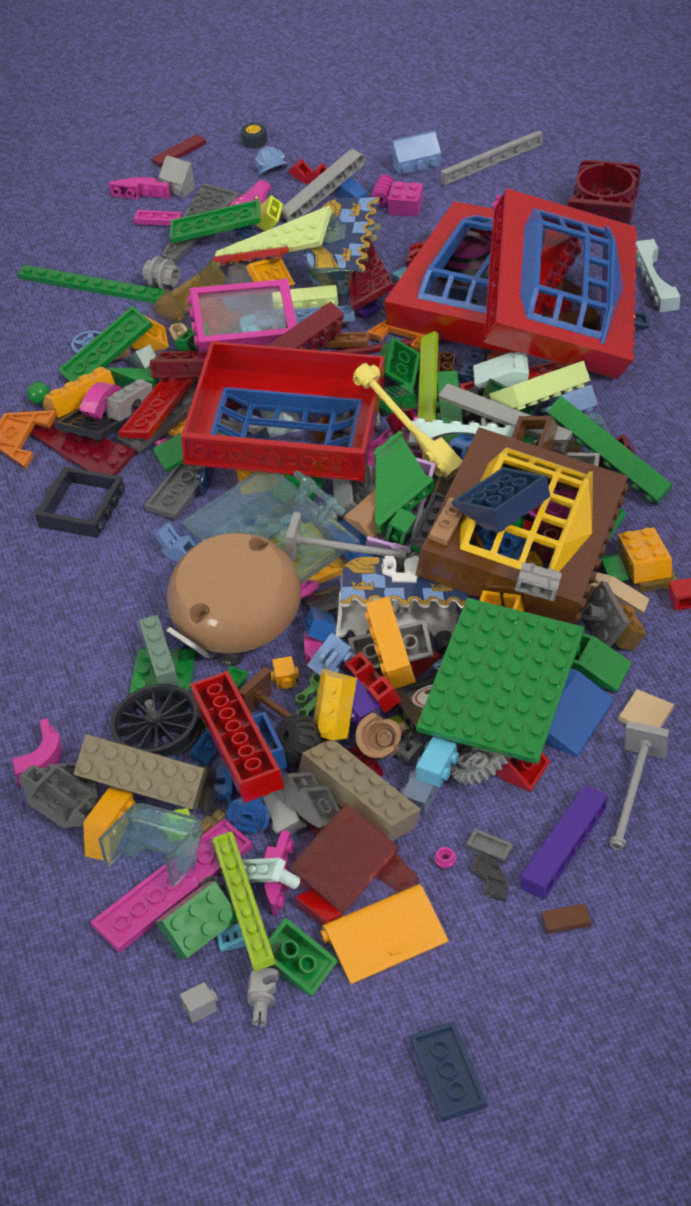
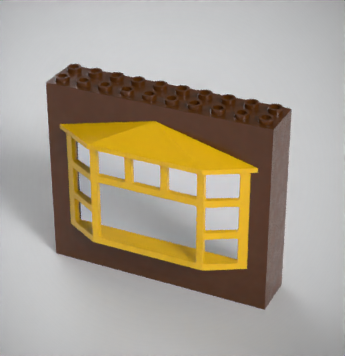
[415,427,629,624]

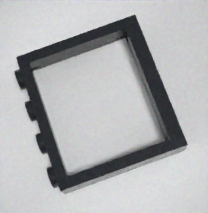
[35,466,126,538]

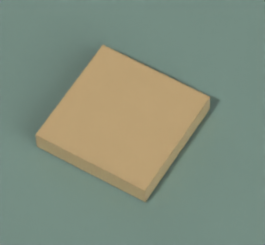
[619,689,674,728]

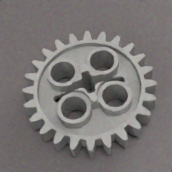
[450,745,510,785]

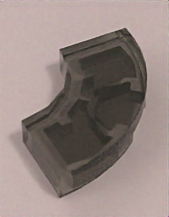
[199,764,217,812]
[471,852,508,903]

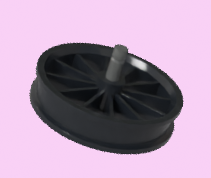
[110,684,202,757]

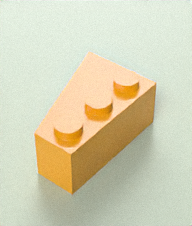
[83,787,135,862]

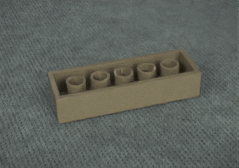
[73,734,209,810]
[298,739,421,845]

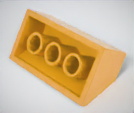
[43,367,115,418]

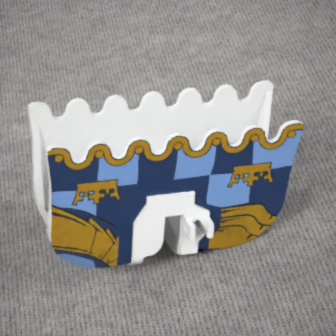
[336,556,467,638]

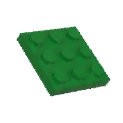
[130,649,197,694]

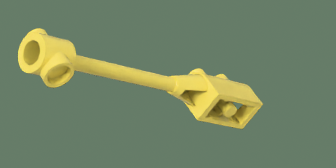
[353,363,462,480]

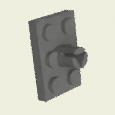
[582,581,630,648]

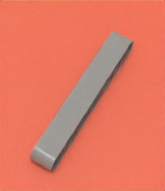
[280,149,366,222]

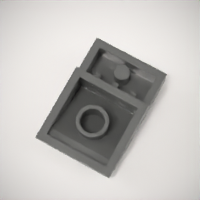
[280,772,346,828]

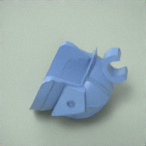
[255,146,289,176]

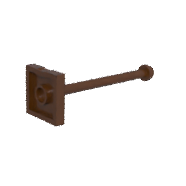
[238,666,349,751]

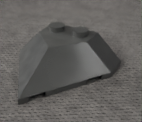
[19,763,98,828]

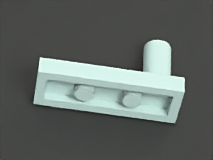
[242,858,300,889]

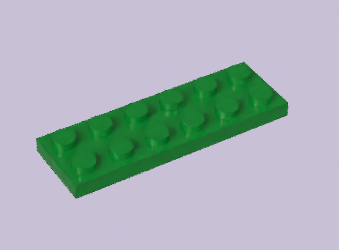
[170,199,261,243]
[58,306,153,382]

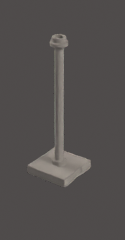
[286,512,407,563]
[610,721,669,850]

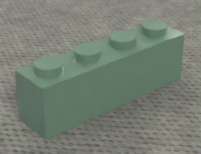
[139,615,179,686]

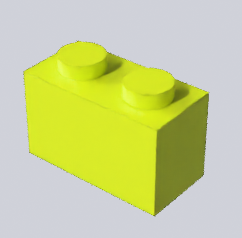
[256,195,283,231]

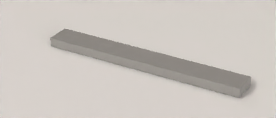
[441,130,542,186]
[438,383,572,448]

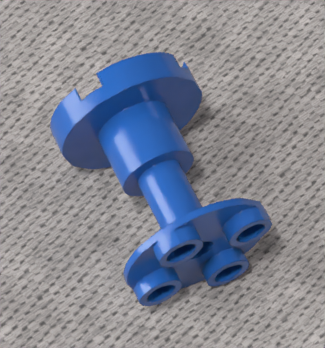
[227,797,270,833]

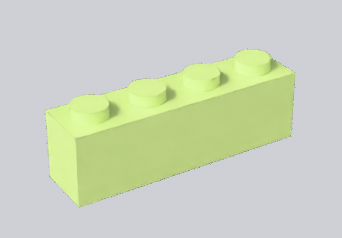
[272,285,338,310]

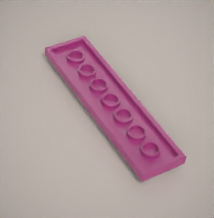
[91,818,253,953]

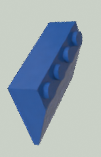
[546,668,614,757]

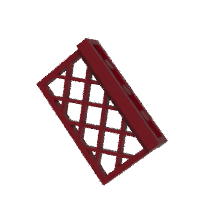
[150,351,208,378]

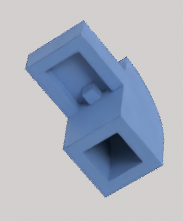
[154,523,196,562]

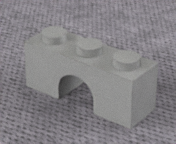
[106,379,152,421]

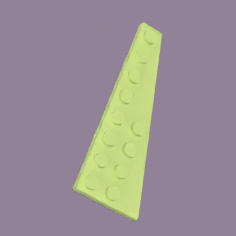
[213,206,332,267]

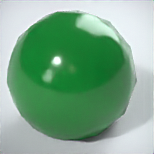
[27,381,50,405]

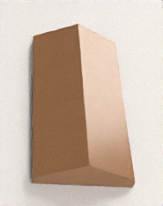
[344,489,379,538]

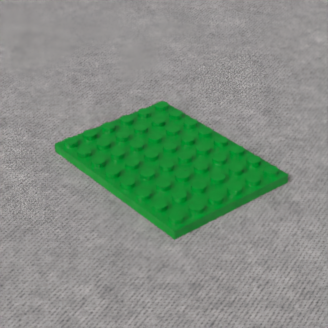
[416,598,584,764]

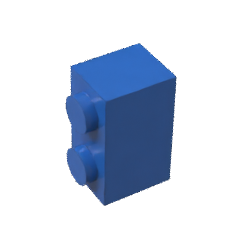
[303,606,336,642]

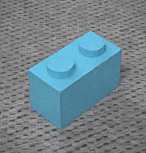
[416,736,459,787]

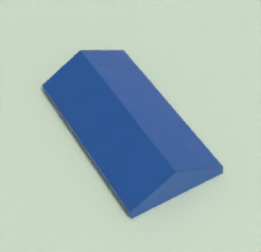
[474,523,527,561]

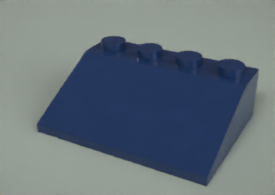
[451,467,551,532]

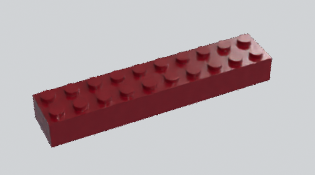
[221,301,344,418]

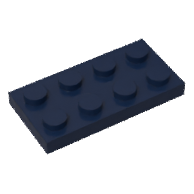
[410,1021,488,1122]

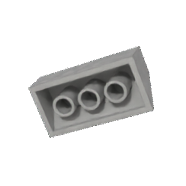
[333,464,373,520]
[348,620,434,670]

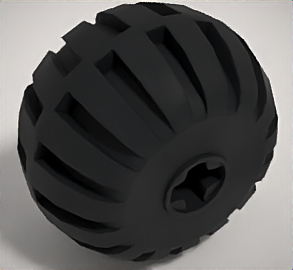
[273,714,322,766]

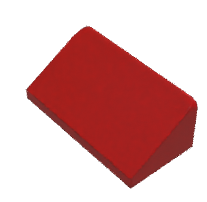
[295,890,343,925]

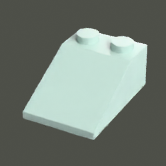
[473,352,529,388]

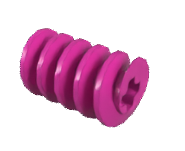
[371,175,394,207]

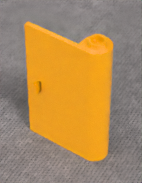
[320,884,449,985]

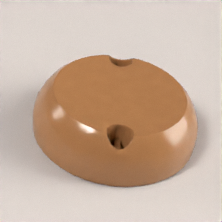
[166,532,301,653]

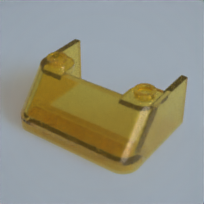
[152,259,228,322]

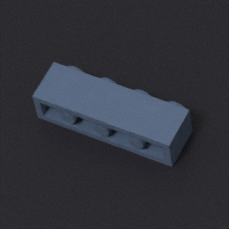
[400,738,458,815]

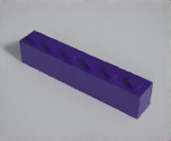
[520,785,608,900]

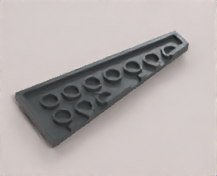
[161,183,240,264]

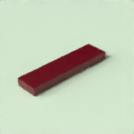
[152,134,206,168]

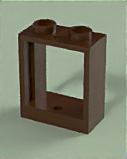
[511,415,558,450]

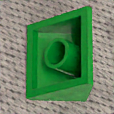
[153,433,183,472]

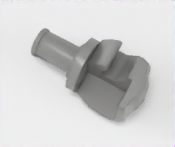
[247,968,279,1027]

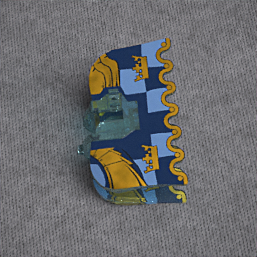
[303,197,381,295]

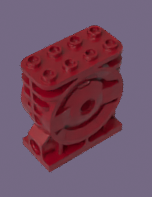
[568,160,641,225]

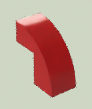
[288,159,327,184]

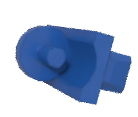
[214,767,238,804]

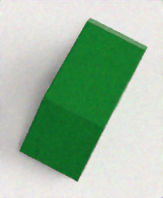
[599,553,629,581]

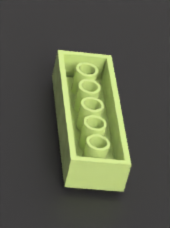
[489,361,590,410]

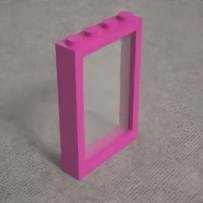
[187,279,297,352]

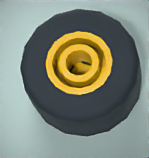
[241,123,267,148]

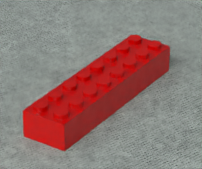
[190,671,284,803]

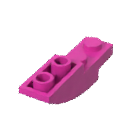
[109,177,171,199]
[264,830,294,917]

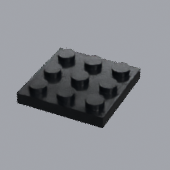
[55,408,127,441]

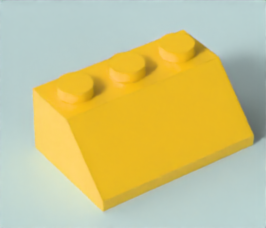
[314,669,357,740]

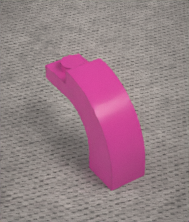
[79,382,121,419]
[13,718,63,786]

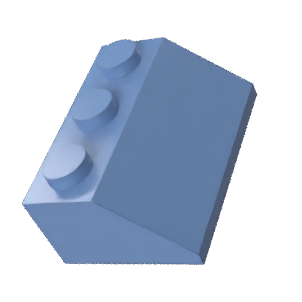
[392,131,441,176]

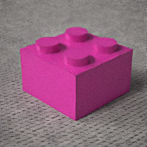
[388,181,423,217]

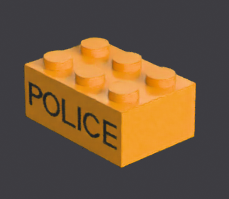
[618,528,672,584]

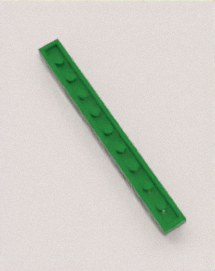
[18,265,166,305]

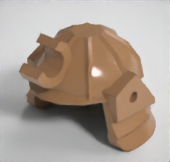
[356,713,409,759]

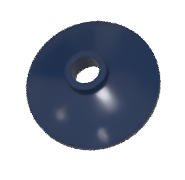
[196,466,215,495]

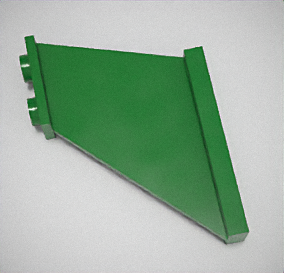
[373,431,434,536]

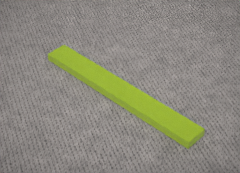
[418,331,438,422]
[212,831,276,972]

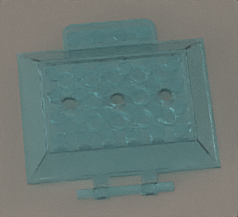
[181,471,360,585]

